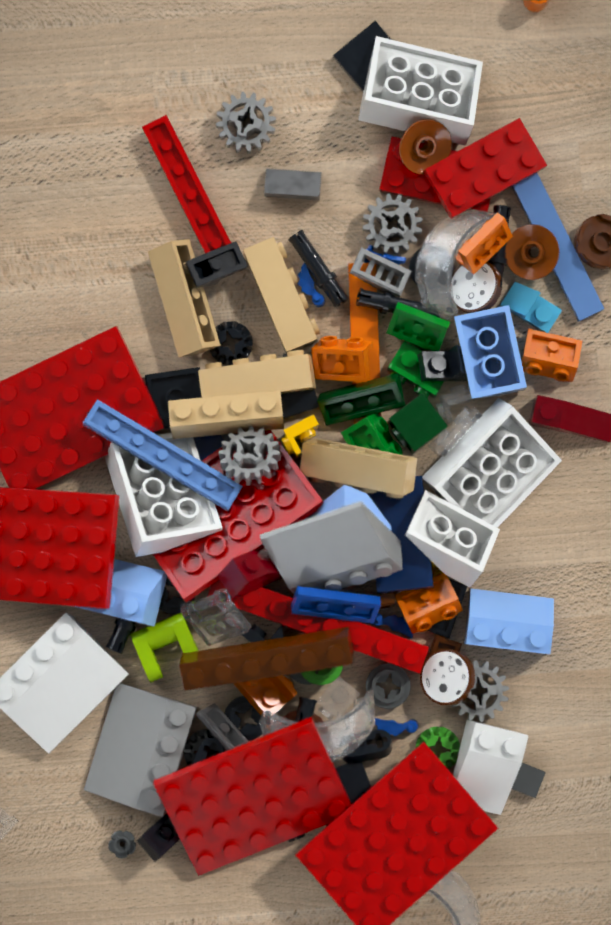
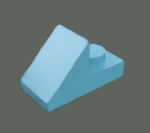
[500,282,562,333]

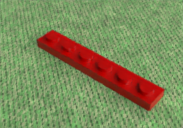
[142,115,231,253]

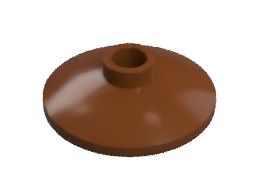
[399,119,452,174]
[505,224,560,280]

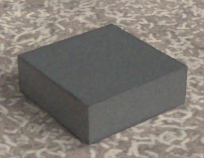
[512,763,546,798]

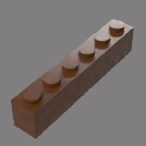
[179,627,354,691]

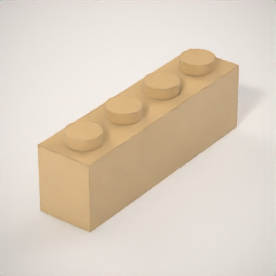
[243,237,320,354]
[148,239,221,358]
[198,350,316,397]
[168,390,284,439]
[300,438,417,498]

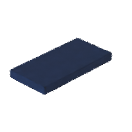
[367,476,434,594]

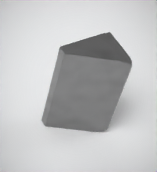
[264,169,321,200]
[196,703,249,751]

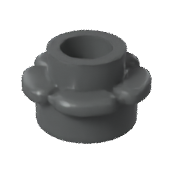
[108,830,136,858]

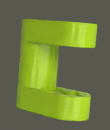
[130,612,199,683]

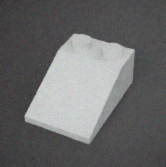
[406,490,500,587]
[453,720,529,815]

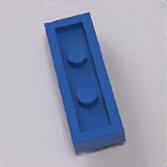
[291,586,381,624]

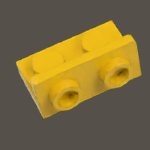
[281,414,319,459]

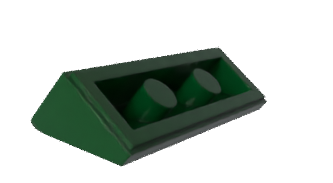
[317,374,405,426]

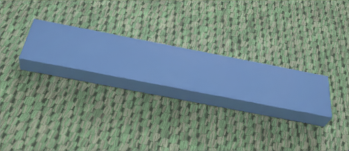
[512,173,604,322]
[82,399,243,511]

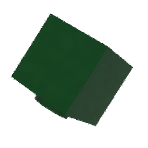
[388,393,448,455]

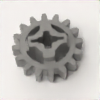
[216,92,276,153]
[362,194,423,255]
[219,426,281,485]
[451,661,509,722]

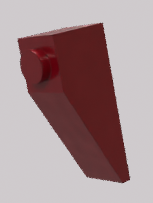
[529,395,611,443]
[218,549,282,599]

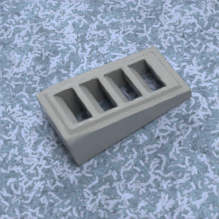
[350,247,412,297]

